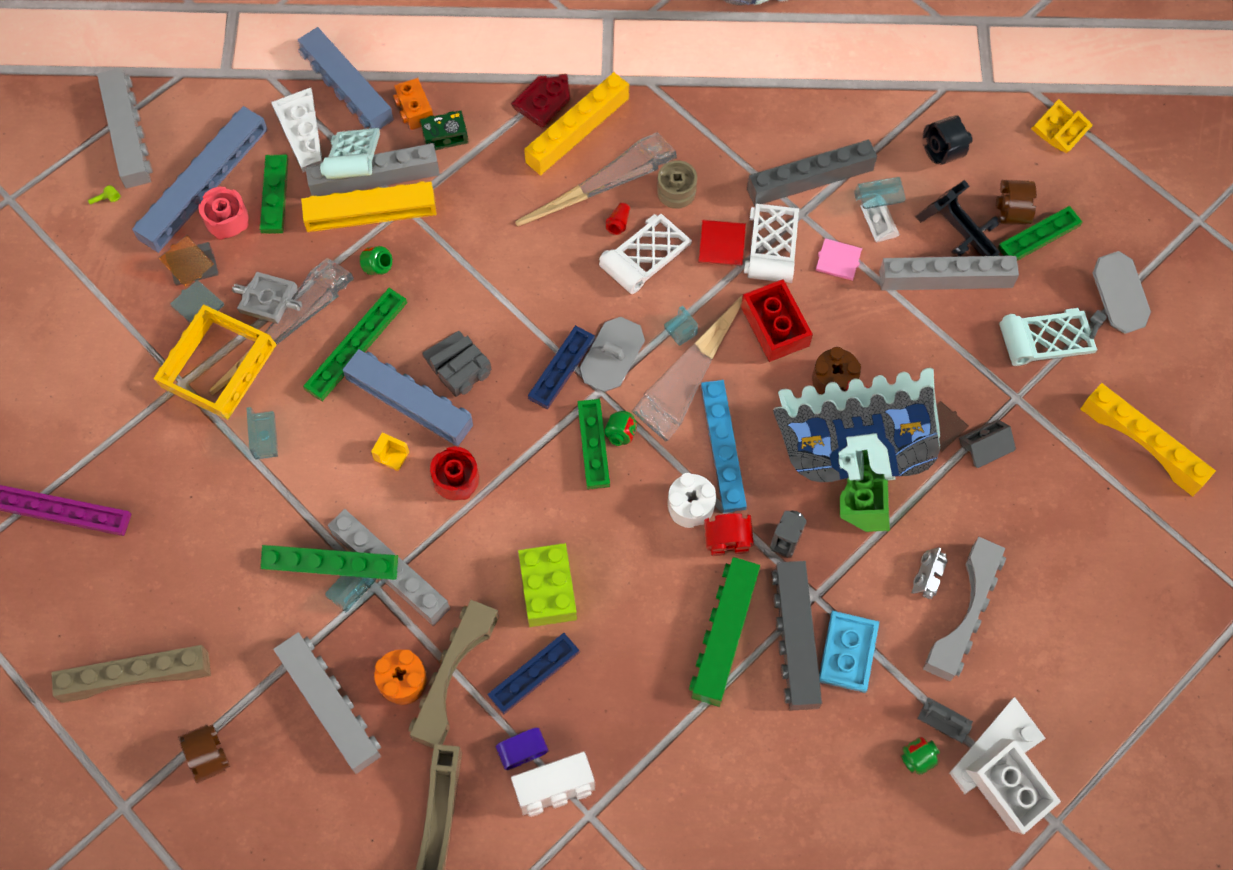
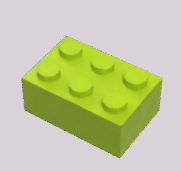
[518,543,577,627]

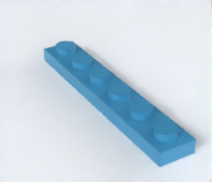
[701,380,747,513]

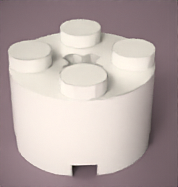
[667,473,716,528]

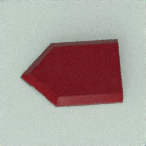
[511,73,570,127]

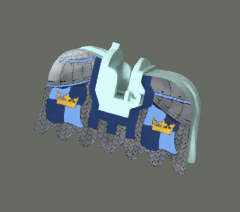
[773,368,940,482]

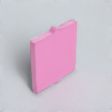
[815,239,862,281]

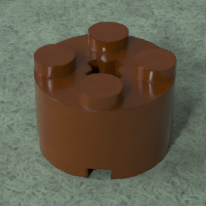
[996,180,1037,225]
[812,347,861,395]
[178,724,230,784]

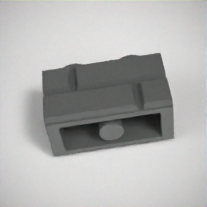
[438,344,492,397]
[770,510,807,558]

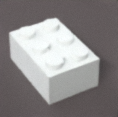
[965,738,1061,834]
[511,751,595,817]

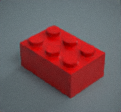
[741,279,813,362]

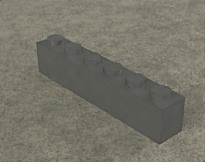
[747,140,877,207]
[771,561,822,711]

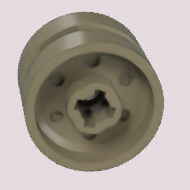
[657,160,697,209]

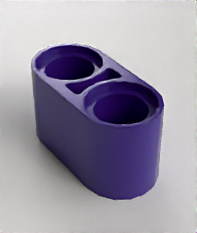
[495,727,549,770]

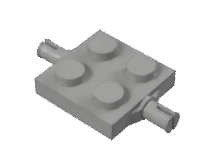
[232,272,302,324]

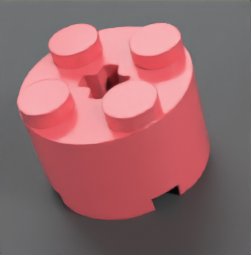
[198,187,248,239]

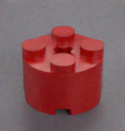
[430,446,479,500]
[704,513,754,556]

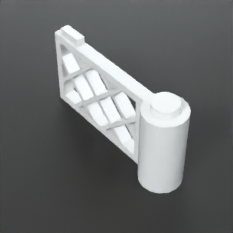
[744,204,799,283]
[599,214,692,294]

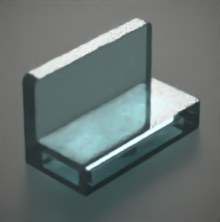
[854,177,906,209]
[246,407,278,460]
[325,576,378,613]

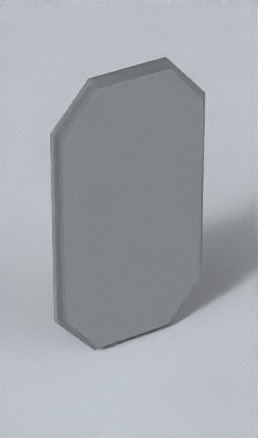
[1092,251,1151,334]
[580,317,645,392]

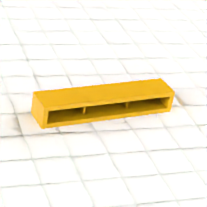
[524,72,629,176]
[301,181,437,232]

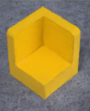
[371,432,409,471]

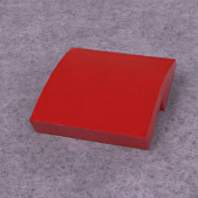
[699,220,746,266]

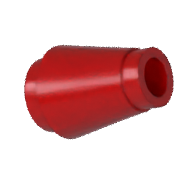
[606,203,630,235]

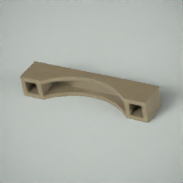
[409,600,499,749]
[52,645,211,703]
[416,744,462,870]

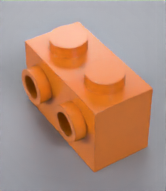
[393,78,433,130]

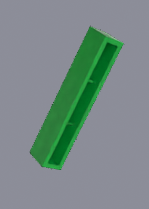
[689,557,760,707]

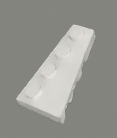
[271,88,322,172]
[949,697,1045,794]

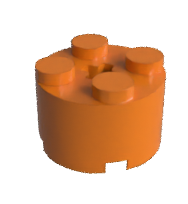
[374,649,427,705]

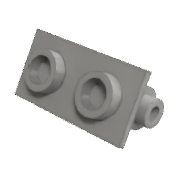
[911,547,948,599]

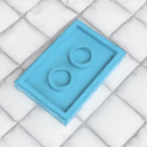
[819,611,879,693]

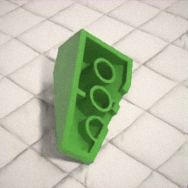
[840,450,890,532]

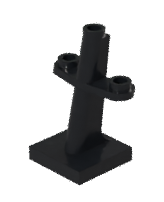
[916,180,1000,257]

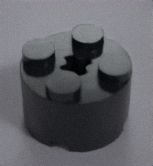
[923,115,973,165]

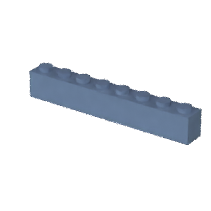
[132,106,267,253]

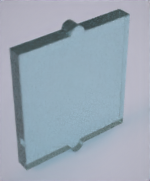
[170,280,225,323]

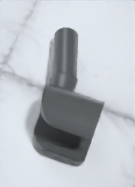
[1089,310,1107,339]

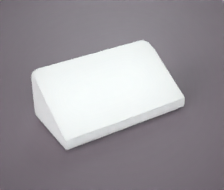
[860,195,899,242]

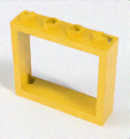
[153,304,277,420]

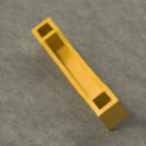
[1080,383,1216,497]

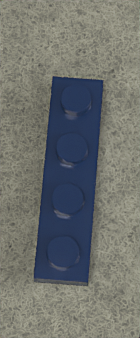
[528,325,595,410]
[488,633,580,715]

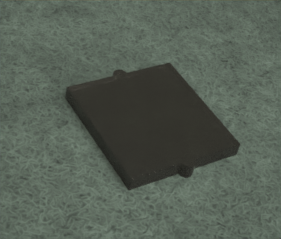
[937,401,969,453]

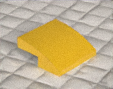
[1031,99,1093,153]

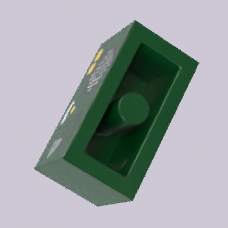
[420,110,469,150]

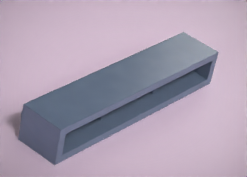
[297,27,394,129]
[343,349,473,447]

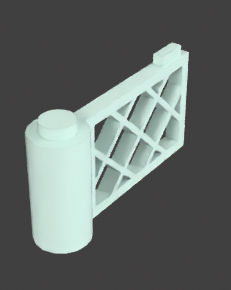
[320,128,380,180]
[999,308,1097,366]

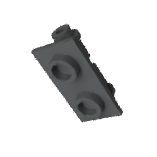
[917,697,973,743]

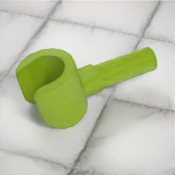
[88,185,121,205]

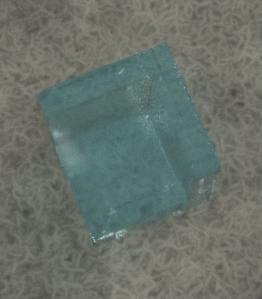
[664,306,698,346]

